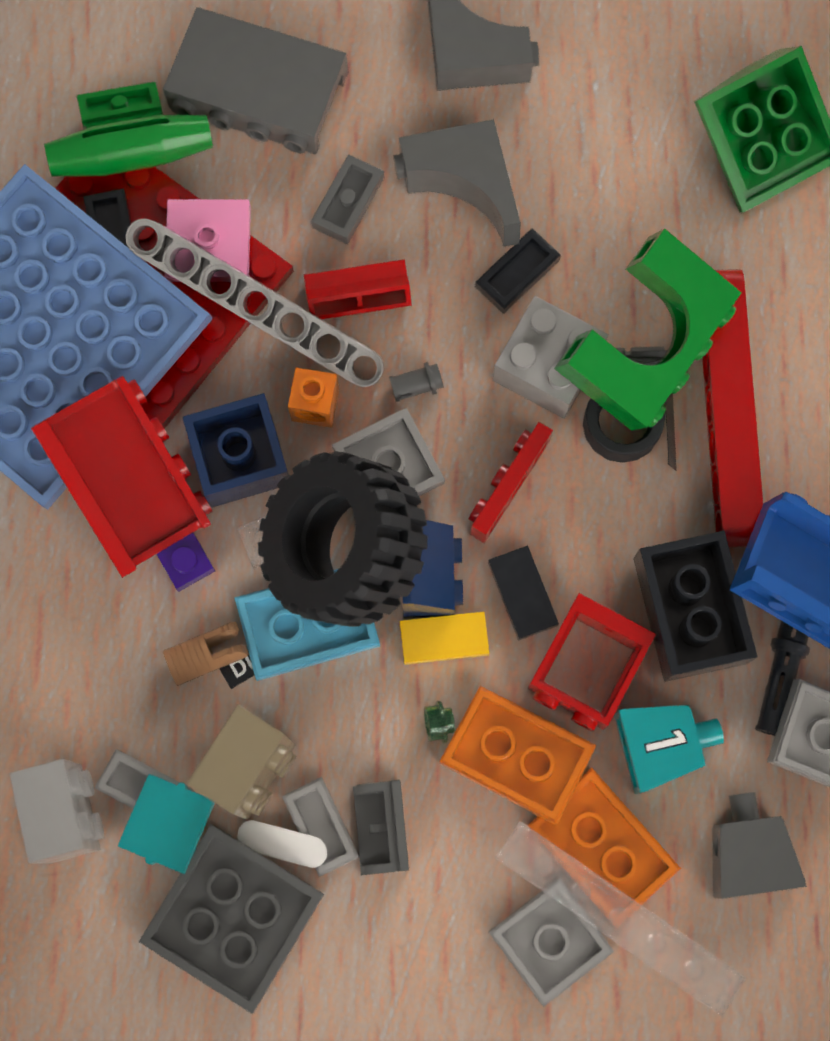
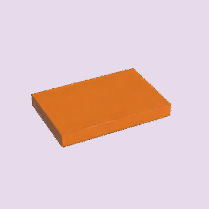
[439,686,596,825]
[526,768,681,928]

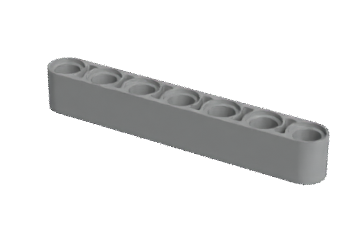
[126,219,384,387]

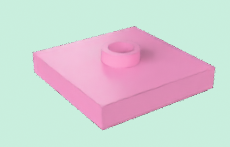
[165,199,251,282]

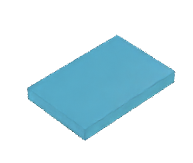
[235,569,380,681]

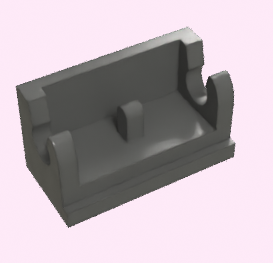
[353,780,409,875]

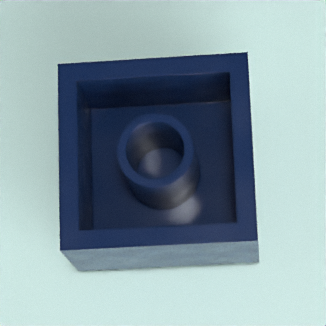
[182,393,289,508]

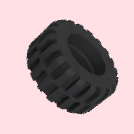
[258,451,428,627]

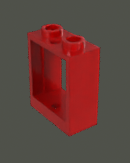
[527,593,656,732]

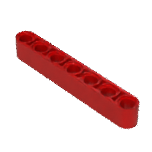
[702,269,763,547]

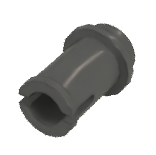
[389,362,444,402]

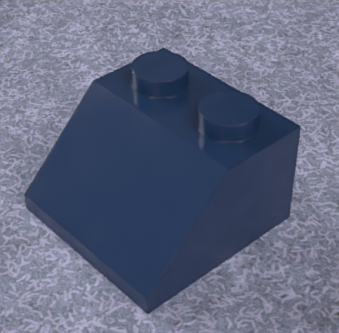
[402,520,463,618]

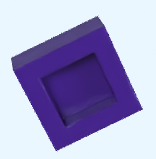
[157,533,215,592]

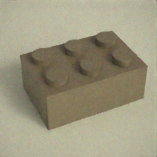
[187,705,297,820]

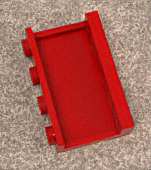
[31,376,213,578]

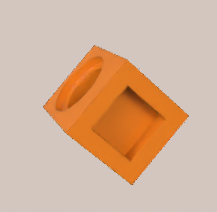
[288,367,340,428]

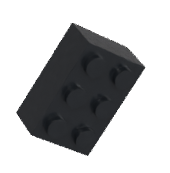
[633,531,758,682]

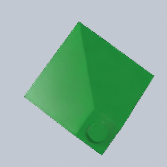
[694,46,830,213]

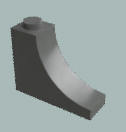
[427,0,539,91]
[393,119,521,247]

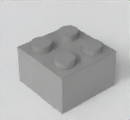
[492,296,609,419]
[9,759,104,864]

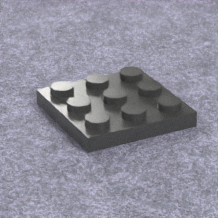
[139,824,325,1014]

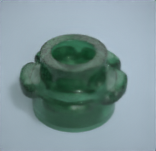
[424,701,455,744]

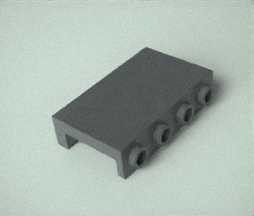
[163,7,348,154]

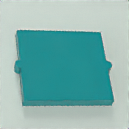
[117,774,215,874]

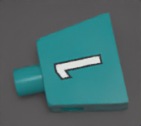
[614,705,724,795]

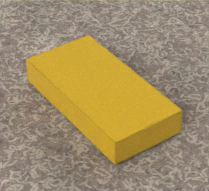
[400,611,490,665]

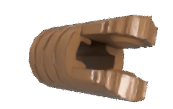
[163,621,249,686]

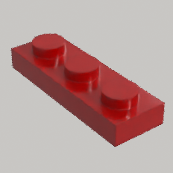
[468,422,553,544]

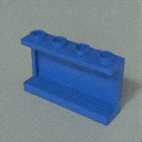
[730,492,830,649]

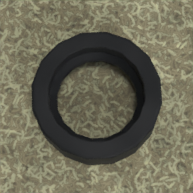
[583,399,665,463]

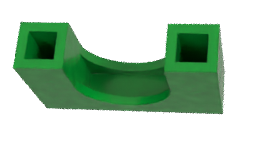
[554,228,742,431]

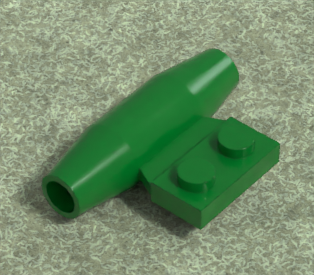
[44,81,213,177]

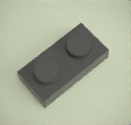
[311,154,384,245]

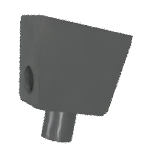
[712,792,806,899]

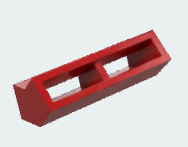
[304,259,412,319]

